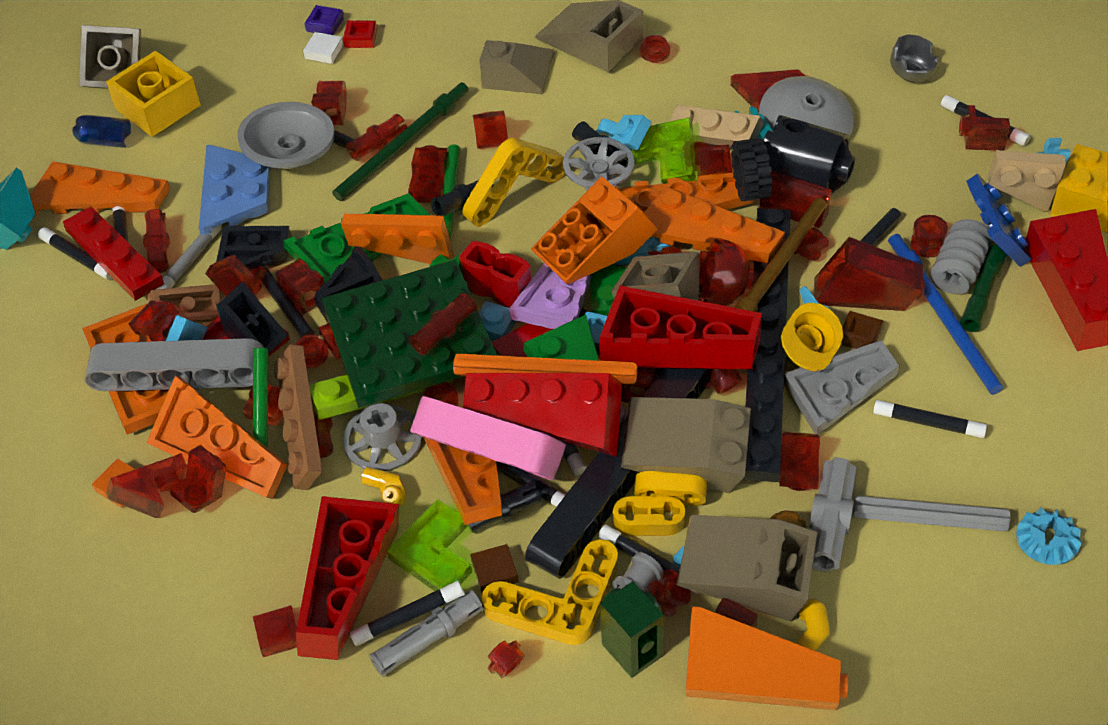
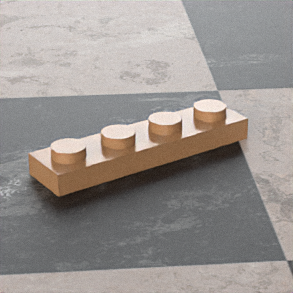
[274,344,322,490]

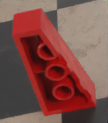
[1025,209,1108,351]
[599,285,762,369]
[463,373,622,457]

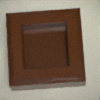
[841,311,884,349]
[470,544,519,593]

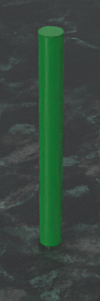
[442,144,460,241]

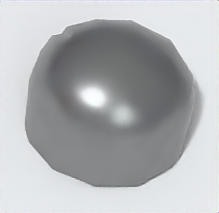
[890,34,939,82]

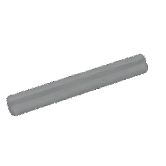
[854,495,1011,531]

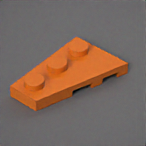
[341,213,455,264]

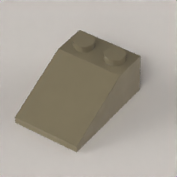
[621,397,751,493]

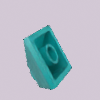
[0,167,35,250]

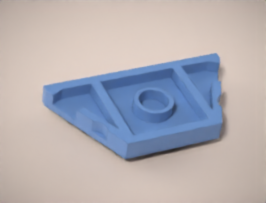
[199,145,270,235]

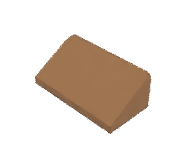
[147,284,222,325]

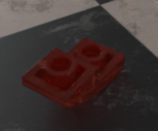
[408,145,447,203]

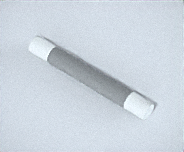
[156,225,222,290]

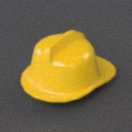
[781,302,843,372]

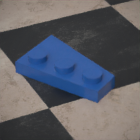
[966,173,1032,267]

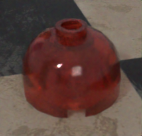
[698,236,754,306]

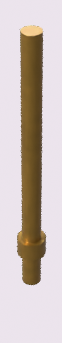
[734,198,827,312]

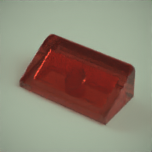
[759,171,832,228]

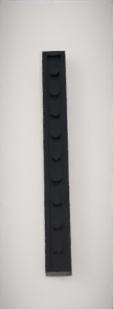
[742,208,791,482]

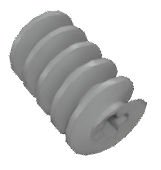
[931,219,992,294]

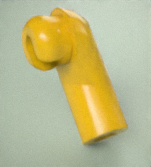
[362,467,407,507]
[796,599,830,651]

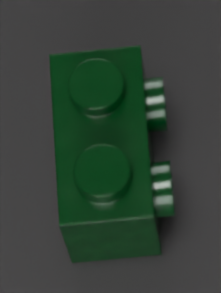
[600,581,664,678]

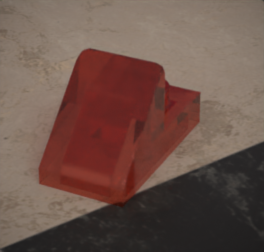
[106,453,187,518]

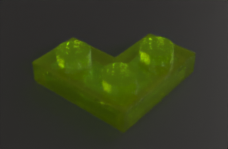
[631,117,696,184]
[387,499,472,591]

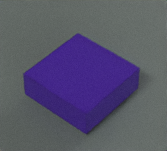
[304,5,344,35]

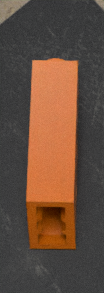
[686,606,848,710]

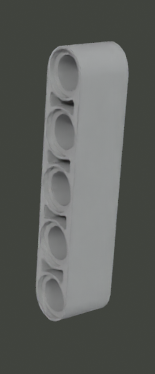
[85,339,264,391]

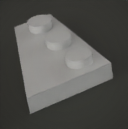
[784,340,899,436]

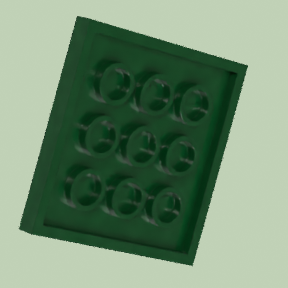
[321,259,497,408]

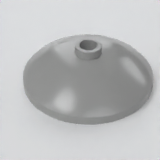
[758,76,854,137]
[238,102,334,169]

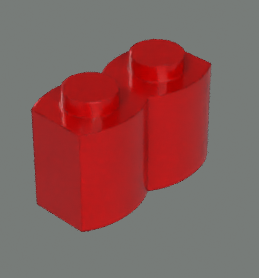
[459,241,531,308]

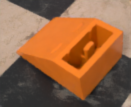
[531,176,658,285]

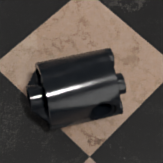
[764,115,855,197]

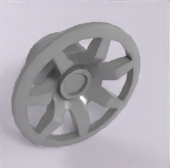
[563,137,635,191]
[343,403,422,471]

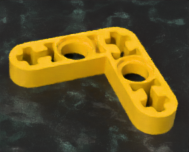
[462,138,565,227]
[481,539,618,645]

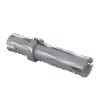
[369,589,484,677]

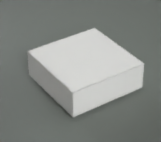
[303,32,344,64]

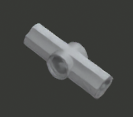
[809,457,857,572]

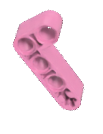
[410,396,566,481]

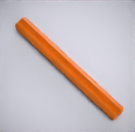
[453,354,637,384]

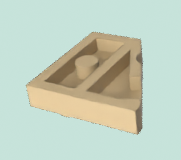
[988,150,1066,212]

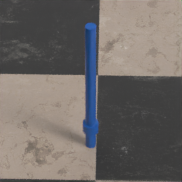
[888,234,1003,395]

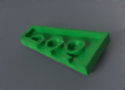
[283,193,430,286]

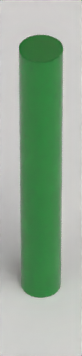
[253,348,268,448]

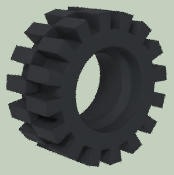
[731,137,772,202]

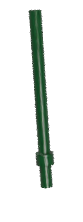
[332,82,469,201]

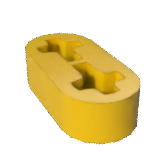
[634,471,708,506]
[613,496,686,536]

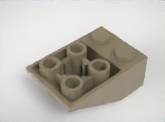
[536,0,644,72]
[677,515,817,621]

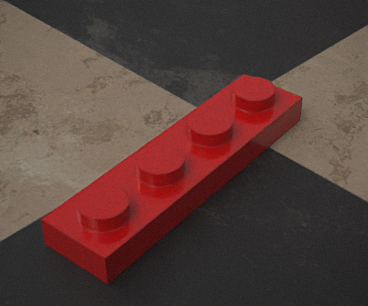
[62,206,164,301]

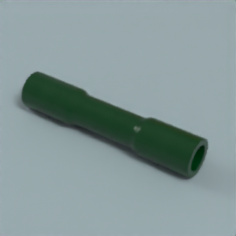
[960,244,1007,332]

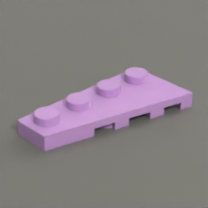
[509,263,593,329]

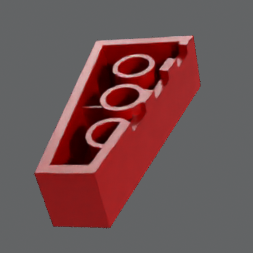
[296,496,399,660]

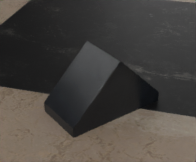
[216,282,288,354]

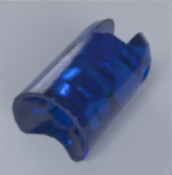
[72,115,131,148]

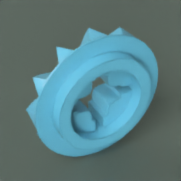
[1016,507,1081,565]

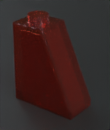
[814,237,925,311]

